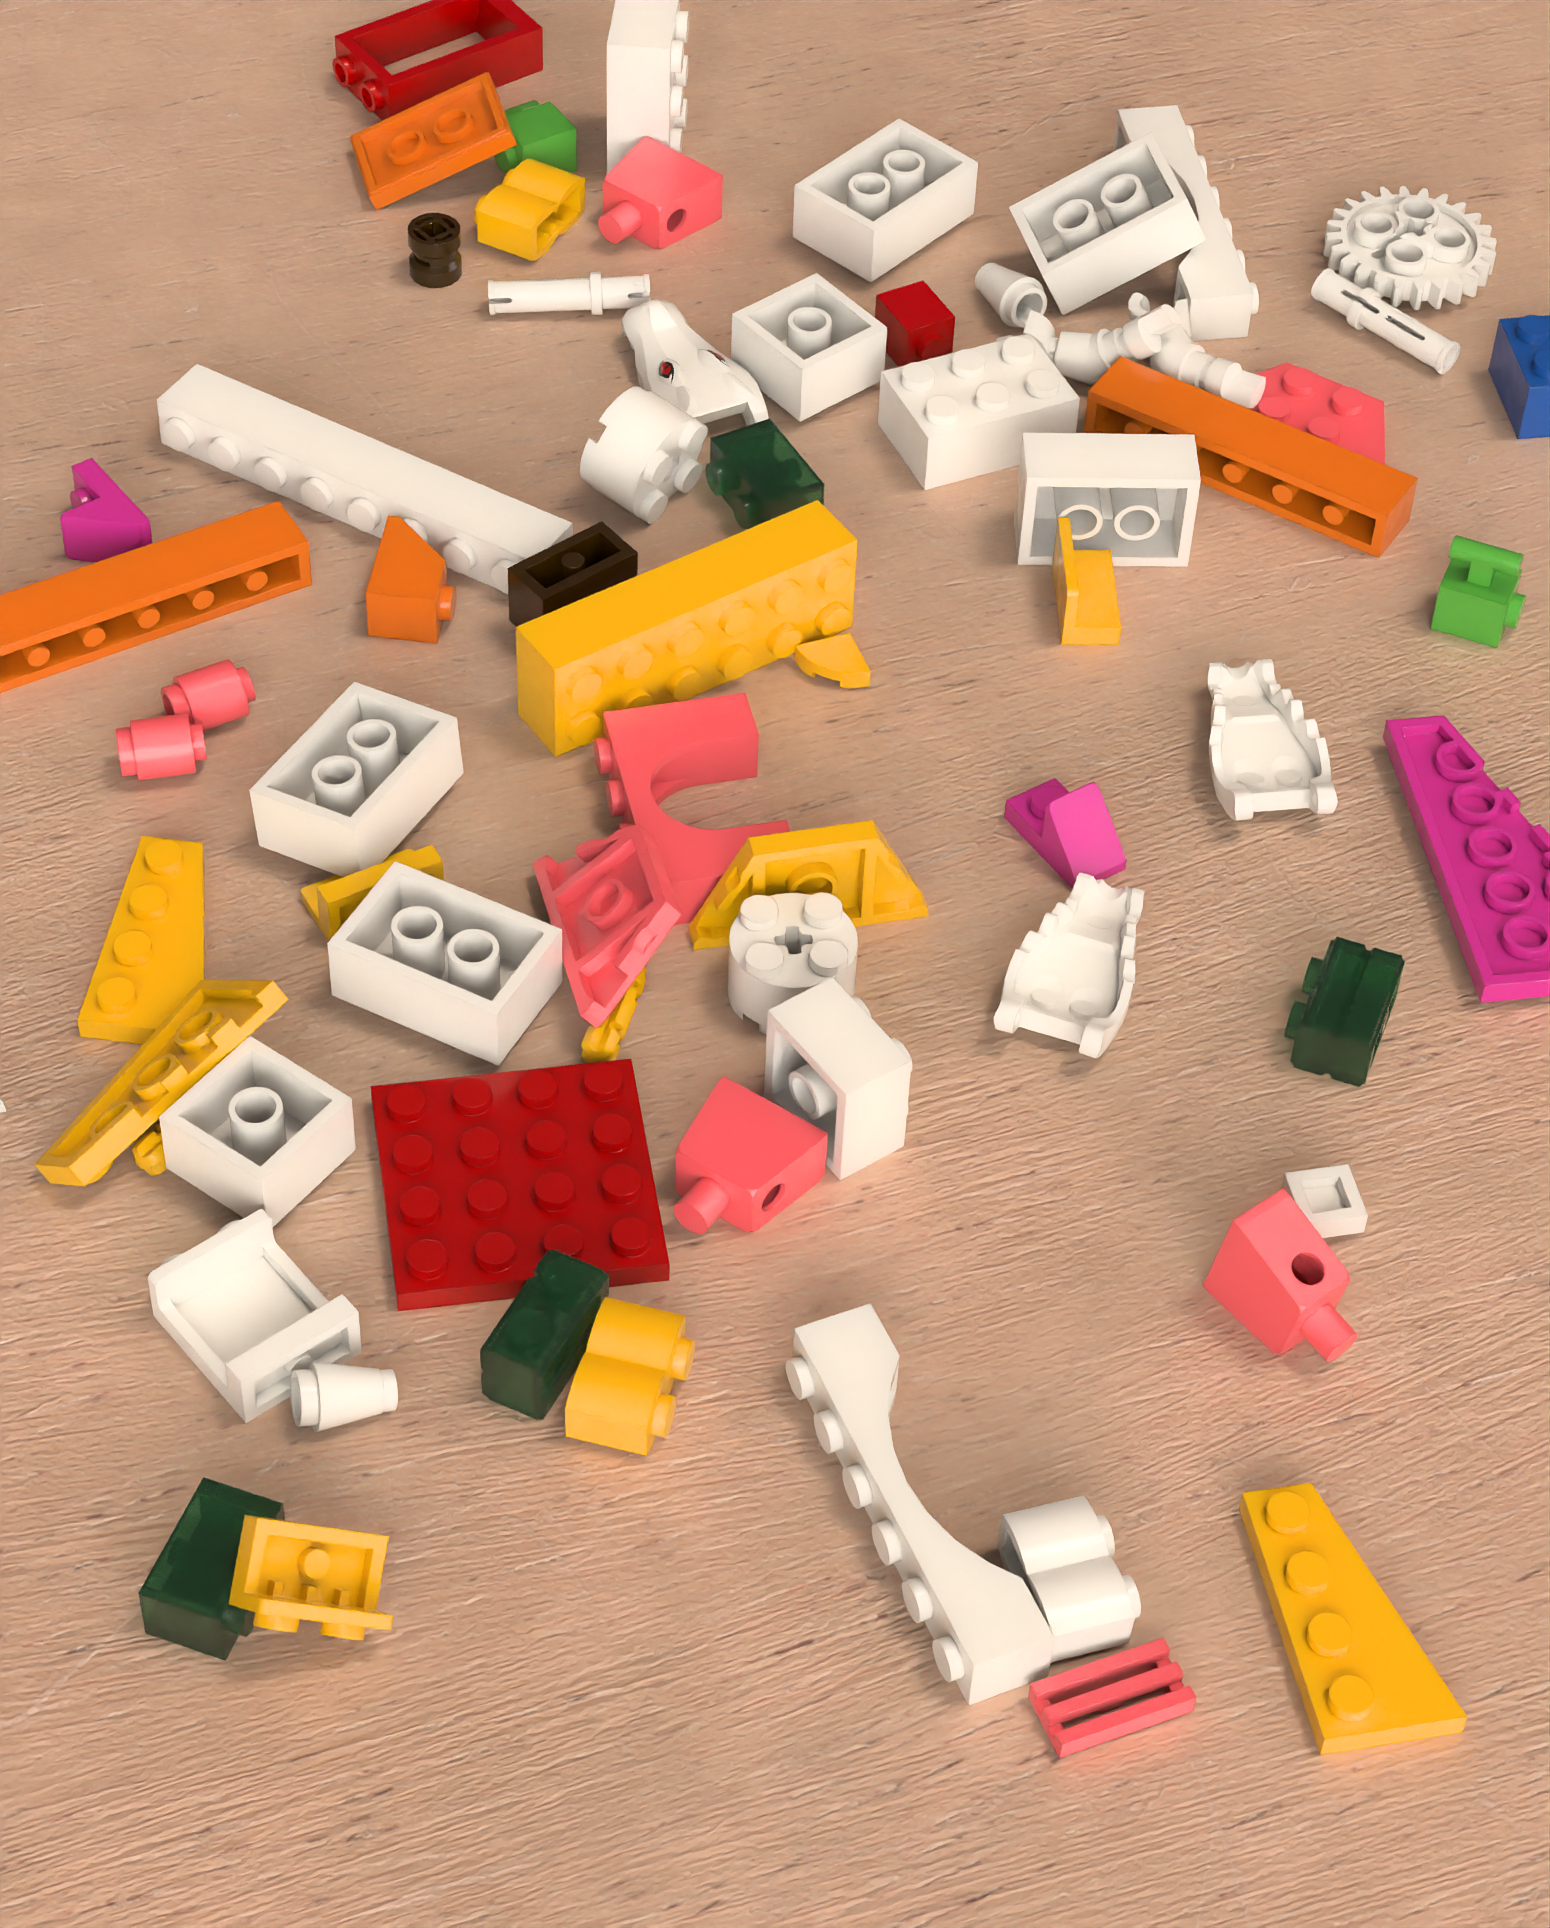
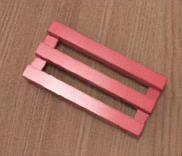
[1028,1638,1196,1758]

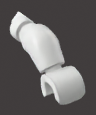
[1128,292,1266,409]
[996,304,1182,385]

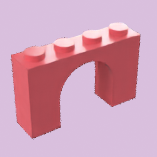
[594,693,790,925]

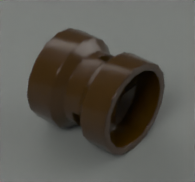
[408,213,462,288]

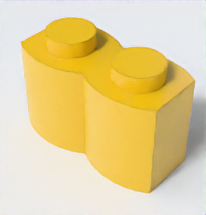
[474,159,585,261]
[565,1297,695,1456]

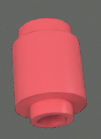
[161,659,256,731]
[115,713,207,781]

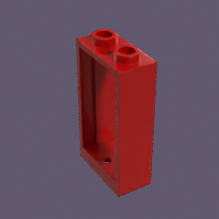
[332,0,543,121]

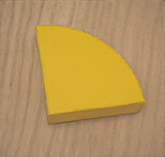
[794,633,871,688]

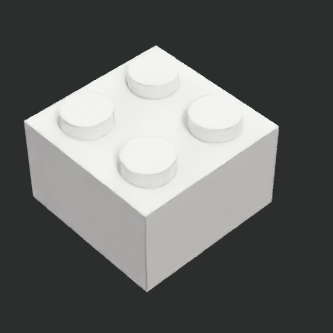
[731,273,887,422]
[764,977,912,1180]
[159,1036,356,1227]

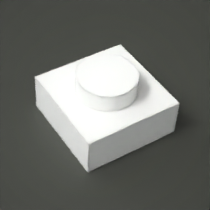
[1281,1164,1368,1238]

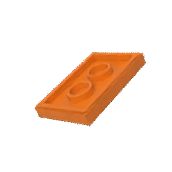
[349,72,517,210]

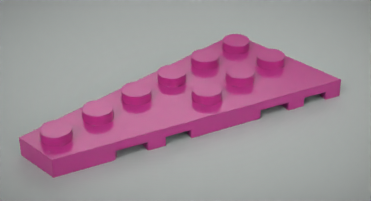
[1383,715,1550,1003]

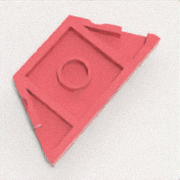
[1251,362,1385,464]
[532,823,682,1029]

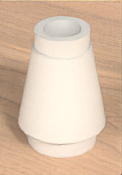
[975,263,1047,328]
[290,1362,398,1432]

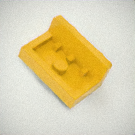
[228,1515,394,1640]

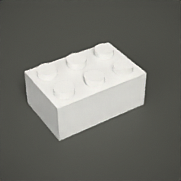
[607,0,689,174]
[792,119,978,282]
[1009,132,1206,315]
[878,333,1080,490]
[1014,432,1201,567]
[249,682,464,877]
[327,861,563,1066]

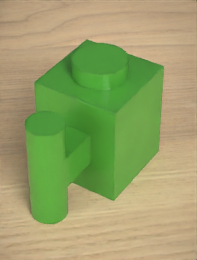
[494,100,577,173]
[1430,535,1526,648]

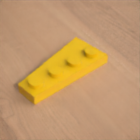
[77,835,206,1045]
[34,980,289,1187]
[1239,1482,1467,1755]

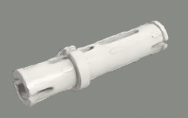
[1311,268,1461,375]
[488,272,650,315]

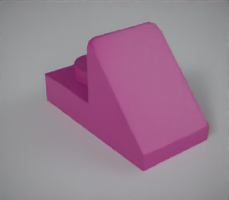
[60,458,153,562]
[1004,778,1127,889]

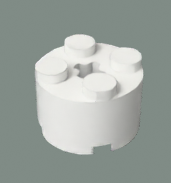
[580,386,708,524]
[728,892,858,1034]

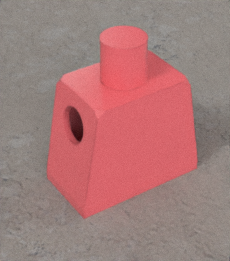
[598,136,723,249]
[674,1076,828,1234]
[1203,1188,1358,1362]

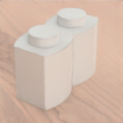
[997,1495,1141,1662]

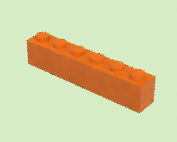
[1083,356,1418,558]
[0,501,312,693]

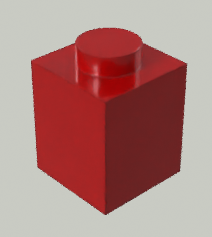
[875,280,955,367]

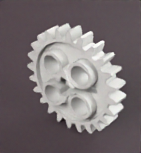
[1323,186,1497,310]

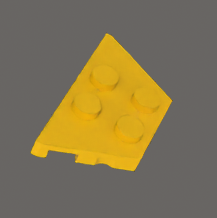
[688,820,929,951]

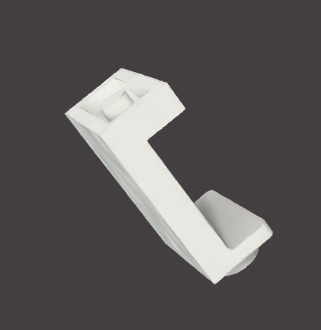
[148,1209,362,1423]

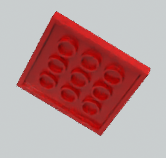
[370,1059,670,1311]

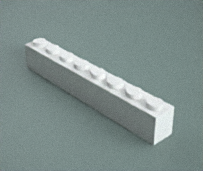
[157,364,573,594]

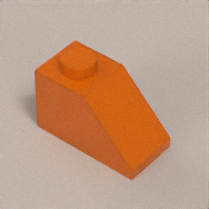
[365,515,457,644]

